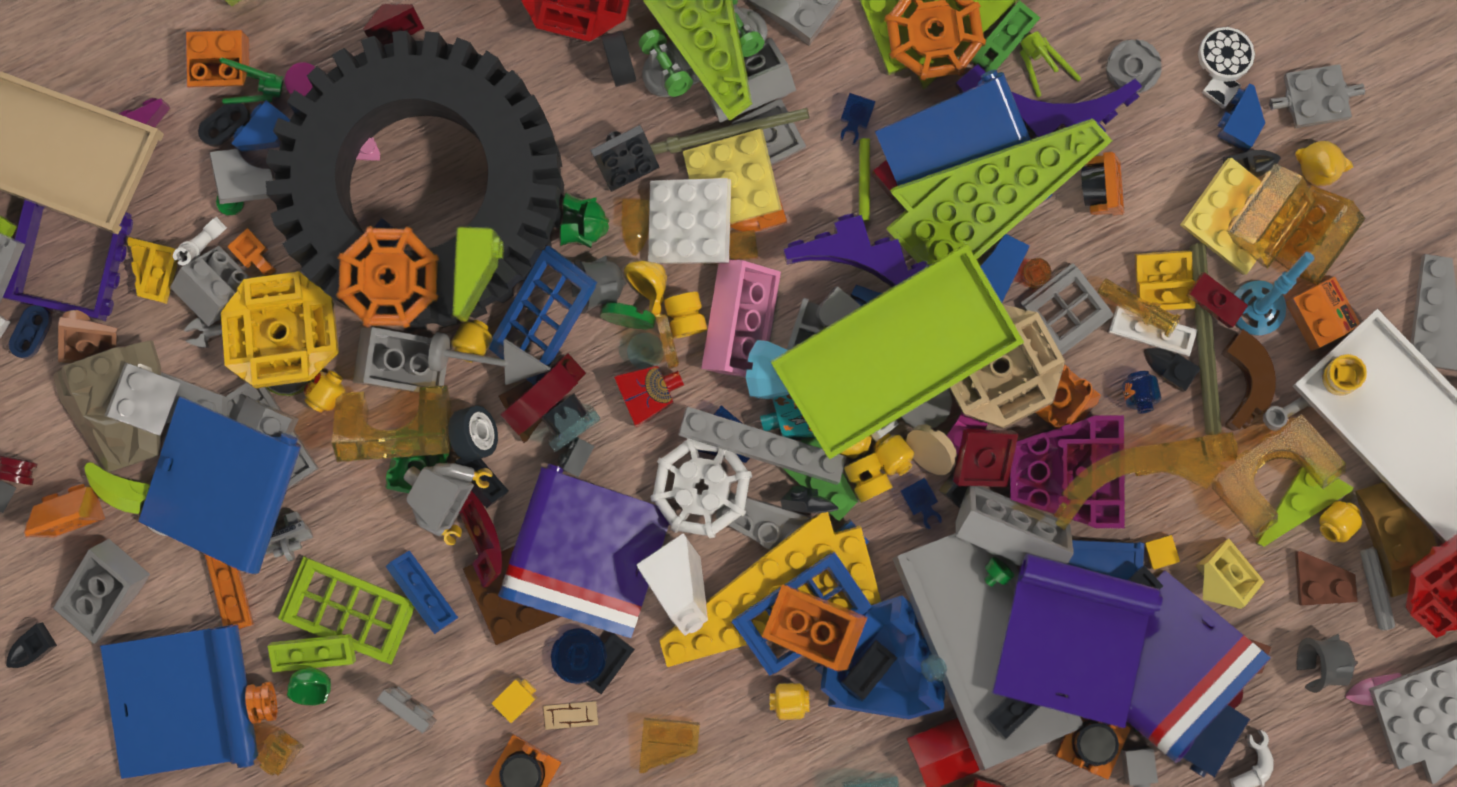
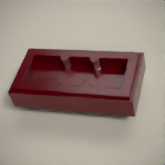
[1186,272,1248,329]

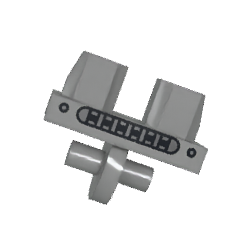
[266,512,313,561]

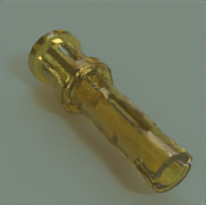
[1097,278,1181,338]

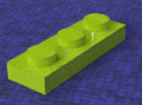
[267,634,356,672]

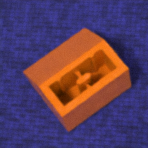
[186,30,249,88]

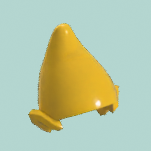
[1295,141,1353,187]

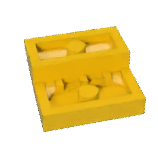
[1135,250,1195,312]

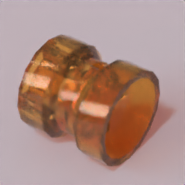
[1020,258,1052,289]

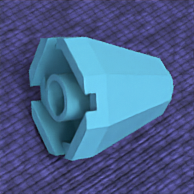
[746,340,789,399]

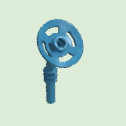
[1234,252,1314,336]

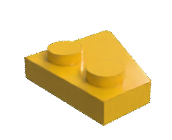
[127,237,179,304]

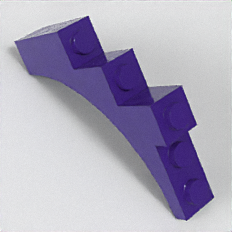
[955,64,1142,139]
[783,213,931,288]

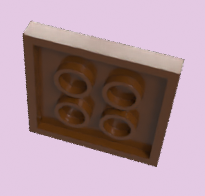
[463,546,561,645]

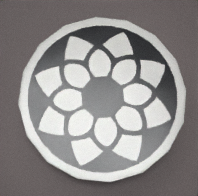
[1198,27,1255,82]

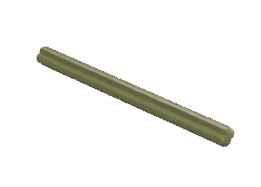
[1189,243,1222,435]

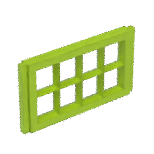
[278,556,415,665]

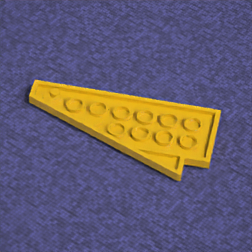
[659,512,881,667]

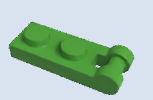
[971,0,1040,72]

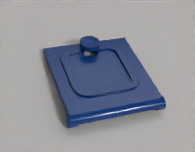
[1068,540,1145,580]

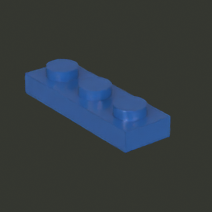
[385,550,458,635]

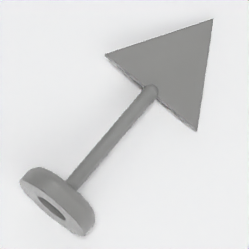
[428,332,551,385]

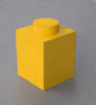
[491,678,538,723]

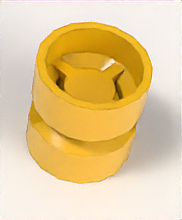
[664,292,708,339]
[1322,354,1367,396]
[844,453,893,503]

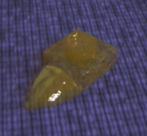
[621,199,650,256]

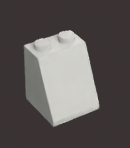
[637,533,708,636]

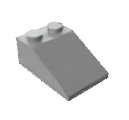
[747,0,842,46]
[353,327,447,396]
[53,539,150,644]

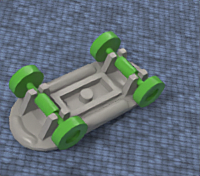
[638,0,768,97]

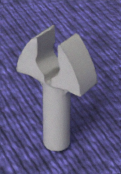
[184,317,222,348]

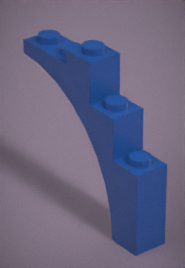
[850,234,1030,306]

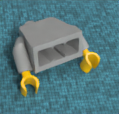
[404,463,493,546]

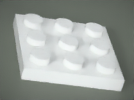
[648,178,731,264]

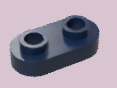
[9,305,52,359]

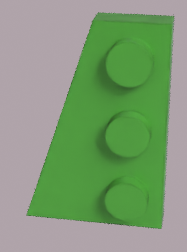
[783,438,858,521]

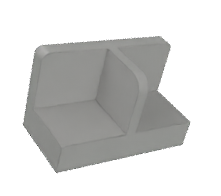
[787,298,823,350]

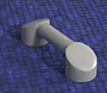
[1263,397,1312,431]

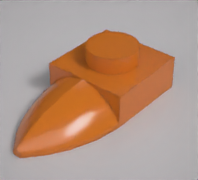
[730,197,787,232]

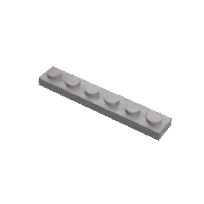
[678,406,846,485]

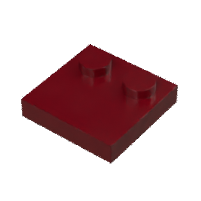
[953,429,1018,487]

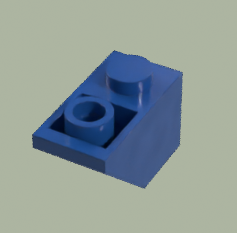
[1217,83,1265,152]
[232,100,290,152]

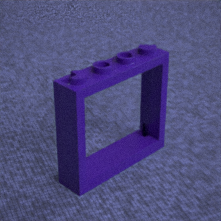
[3,200,133,321]

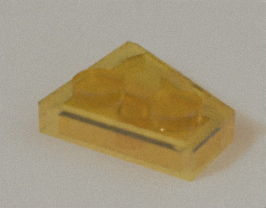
[639,717,700,773]

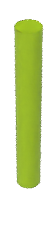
[859,138,870,222]

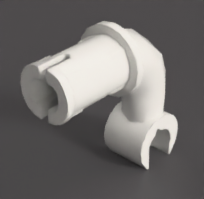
[173,217,227,265]
[1230,730,1274,787]

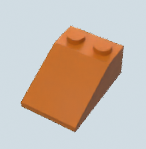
[24,484,105,538]
[762,584,868,671]

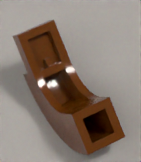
[1221,329,1276,431]

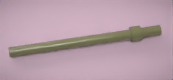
[650,108,810,155]

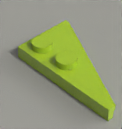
[1256,460,1354,547]

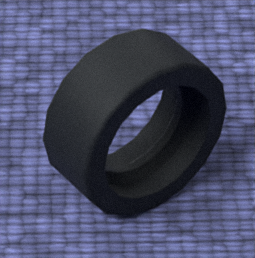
[601,30,636,87]

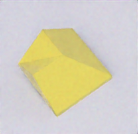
[1195,538,1265,609]

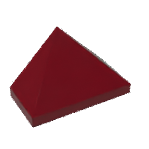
[363,4,425,45]

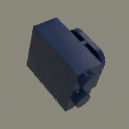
[1178,705,1250,778]

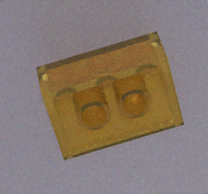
[1226,163,1315,269]
[1264,184,1366,285]

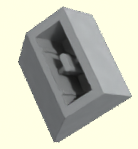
[170,246,250,326]

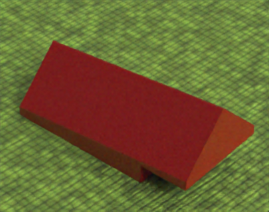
[906,717,980,787]

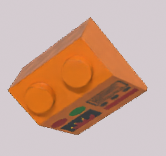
[1286,276,1360,351]

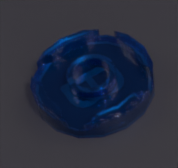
[550,628,607,685]

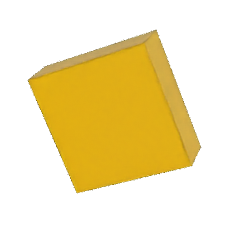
[1144,535,1180,570]

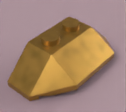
[1355,482,1437,597]

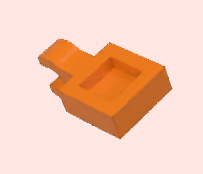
[227,228,276,276]

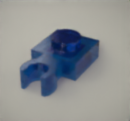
[840,93,876,145]
[900,477,942,529]

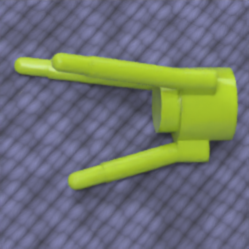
[1020,31,1081,98]

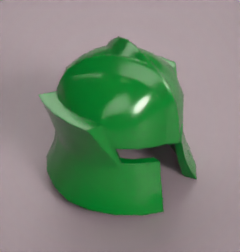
[559,192,610,248]

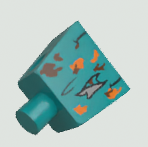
[760,394,816,440]

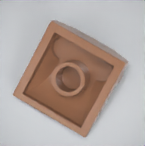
[58,310,117,363]

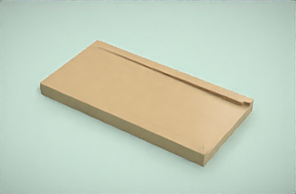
[0,71,164,235]

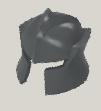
[572,255,626,314]
[1296,634,1358,693]

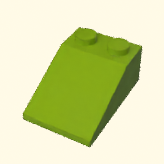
[454,228,504,322]

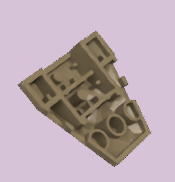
[53,341,161,472]

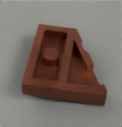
[1295,551,1358,606]

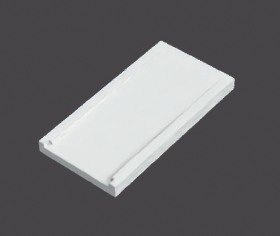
[1292,309,1457,543]

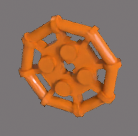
[884,0,986,81]
[336,226,439,328]

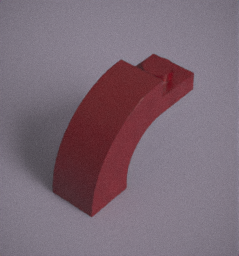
[500,353,586,435]

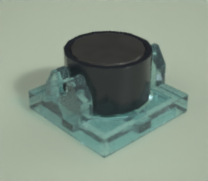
[541,393,600,451]

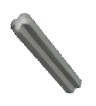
[1360,548,1395,631]

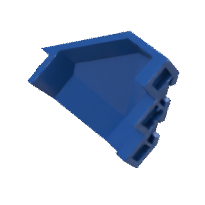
[814,595,946,720]

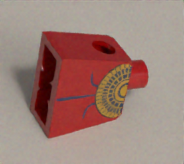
[614,366,685,427]

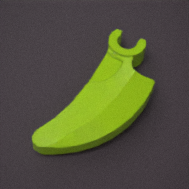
[85,462,150,514]

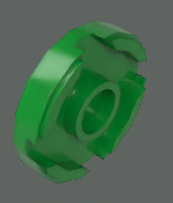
[600,303,656,330]

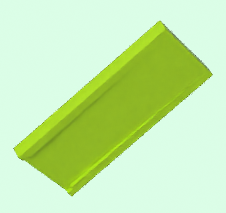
[770,244,1024,460]

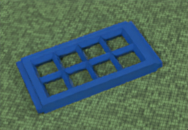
[488,246,597,385]
[732,551,872,676]

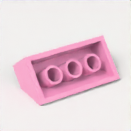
[701,260,781,378]

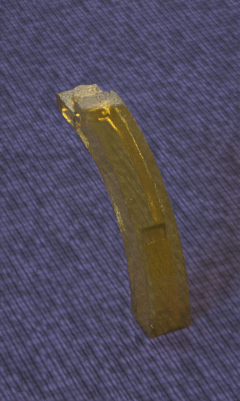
[1053,445,1223,530]

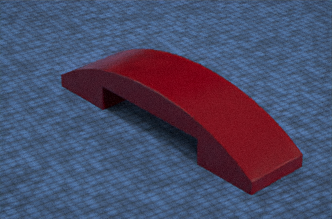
[458,491,502,588]

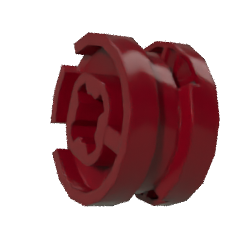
[0,456,38,486]

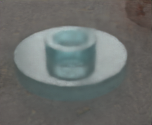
[627,333,664,369]

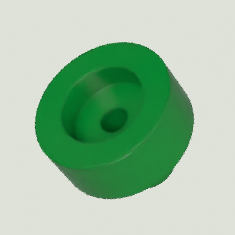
[984,557,1014,587]

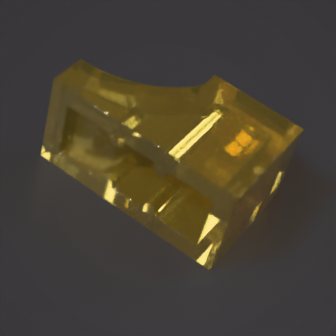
[256,729,304,776]

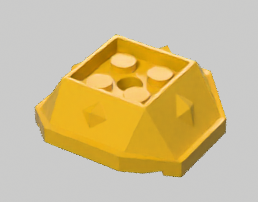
[221,271,339,388]

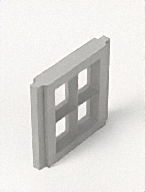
[1020,263,1114,355]

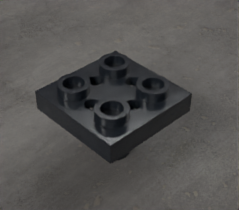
[590,125,660,192]

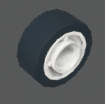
[448,405,498,461]

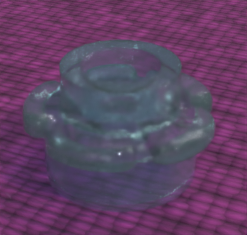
[921,654,947,682]

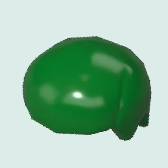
[287,667,332,706]

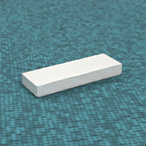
[1108,306,1197,357]

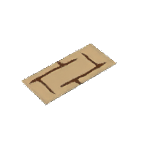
[543,701,598,730]

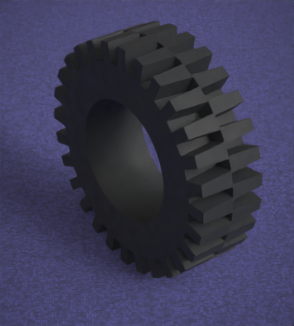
[266,31,564,329]

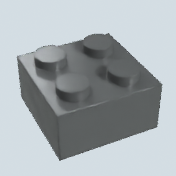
[557,436,595,477]

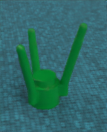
[219,57,284,104]

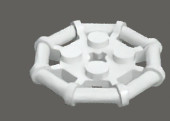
[650,438,752,539]

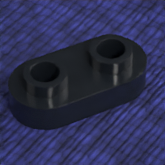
[198,103,250,147]

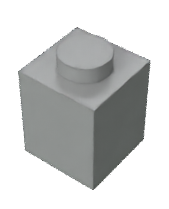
[1121,746,1158,787]

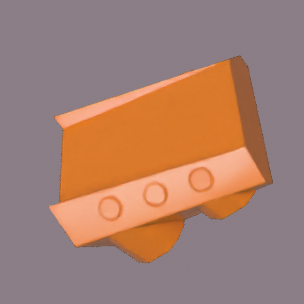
[1035,365,1101,429]

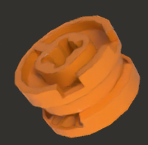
[245,682,278,724]

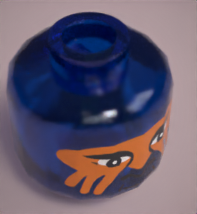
[1122,371,1162,414]

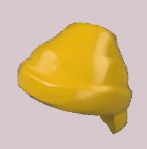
[624,261,667,318]

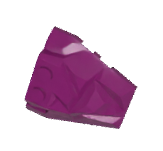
[1011,415,1125,528]

